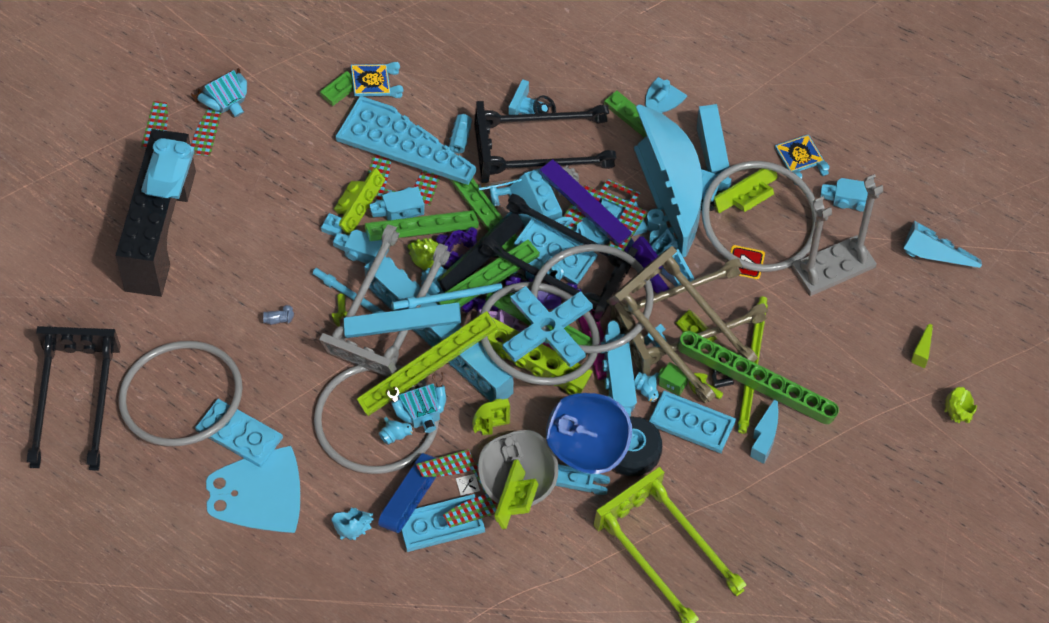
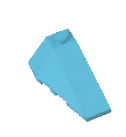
[904,221,982,268]

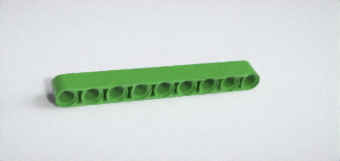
[677,331,839,424]

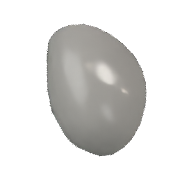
[478,430,558,506]

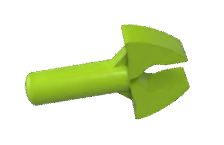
[332,293,348,327]
[688,373,723,399]

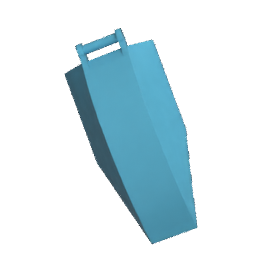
[634,99,702,257]

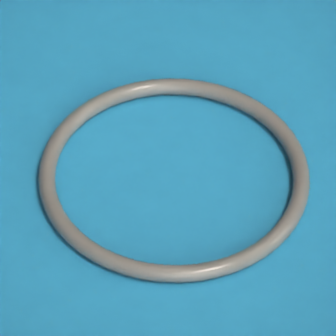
[702,161,817,272]
[531,244,654,353]
[479,282,600,385]
[118,341,243,446]
[314,365,439,474]

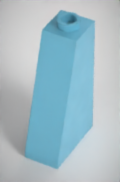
[696,104,729,178]

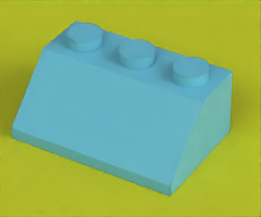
[509,168,562,229]

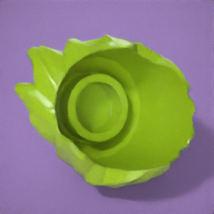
[408,238,438,271]
[944,386,977,423]

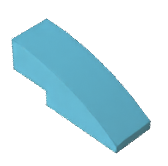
[750,400,778,464]

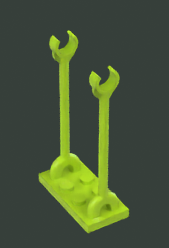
[593,466,746,623]

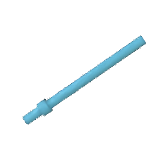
[313,268,385,314]
[391,283,502,310]

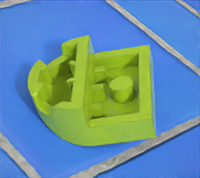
[472,398,510,435]

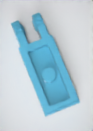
[555,464,610,495]

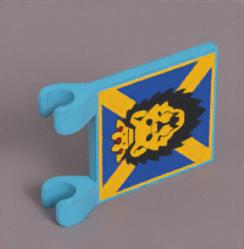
[350,62,404,98]
[775,134,829,185]

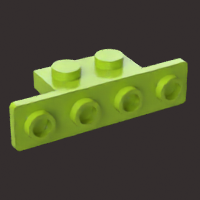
[334,168,385,235]
[714,169,778,213]
[494,459,539,529]

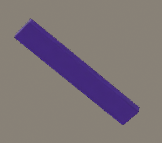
[539,159,632,246]

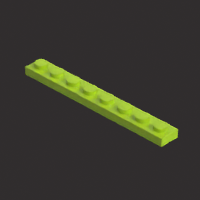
[357,311,498,416]

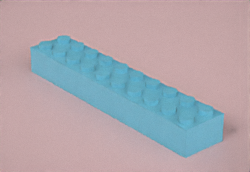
[364,256,514,402]

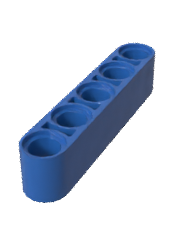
[378,453,436,533]

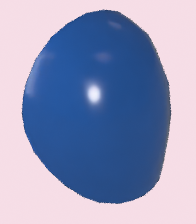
[546,393,632,474]

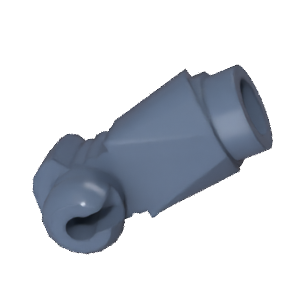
[263,305,295,325]

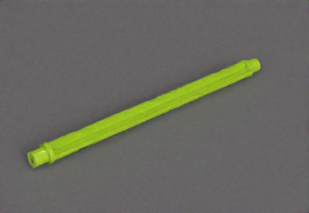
[738,296,768,434]

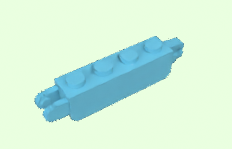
[600,321,637,417]

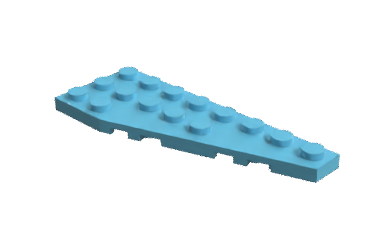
[336,96,476,185]

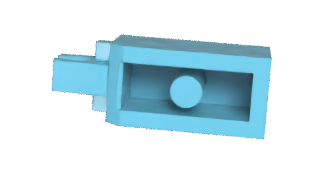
[820,178,868,212]
[370,187,424,220]
[333,230,389,265]

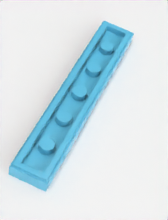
[344,302,461,338]

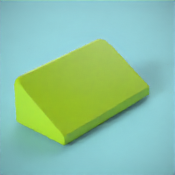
[676,310,717,342]

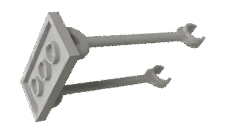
[791,174,883,296]
[319,224,451,377]

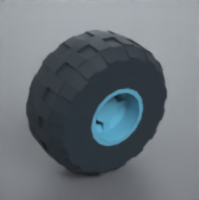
[613,416,663,477]

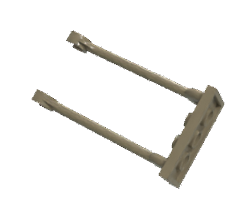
[607,246,758,403]
[610,258,768,376]

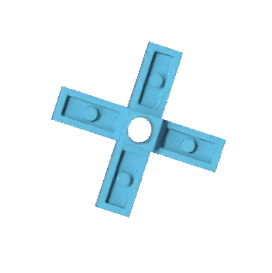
[503,286,593,368]

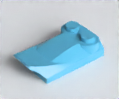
[141,139,194,199]

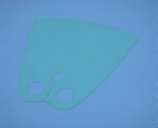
[206,446,300,533]

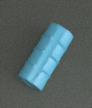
[448,114,472,154]

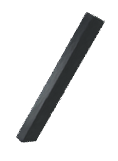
[437,212,524,293]

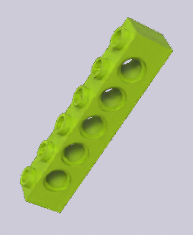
[480,317,593,395]

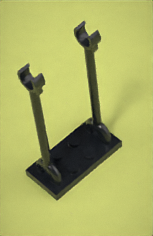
[474,101,617,183]
[480,194,638,323]
[27,326,121,471]

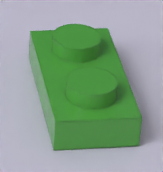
[320,71,353,106]

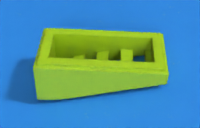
[911,324,933,368]

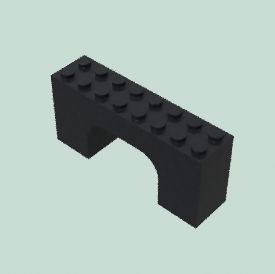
[115,129,196,297]

